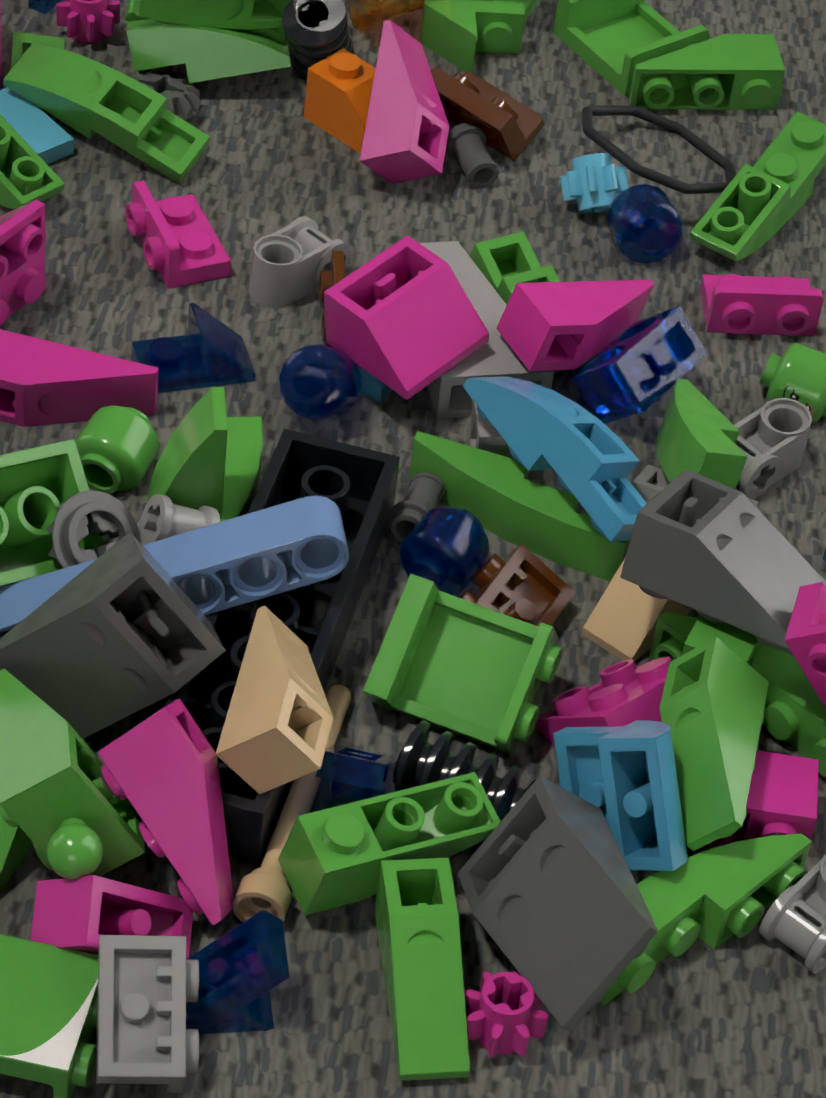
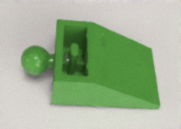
[0,668,145,880]

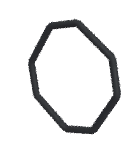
[582,105,736,194]

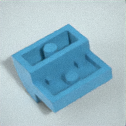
[553,720,688,871]

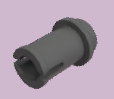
[446,123,499,189]
[389,472,447,544]

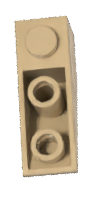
[215,606,333,794]

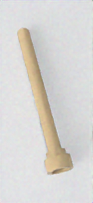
[232,685,351,930]

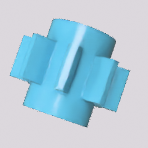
[560,153,629,214]

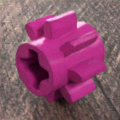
[56,0,120,44]
[464,970,548,1058]

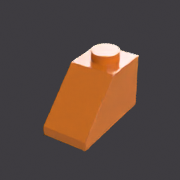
[304,48,376,154]

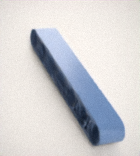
[0,495,349,638]

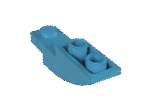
[463,376,647,542]

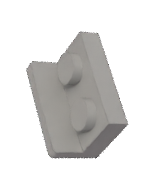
[96,935,199,1093]

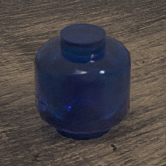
[607,184,683,264]
[279,344,362,420]
[399,506,490,595]

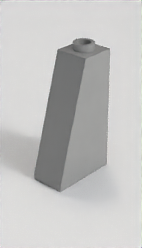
[419,241,554,419]

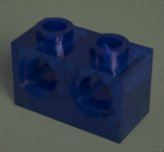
[571,306,708,424]

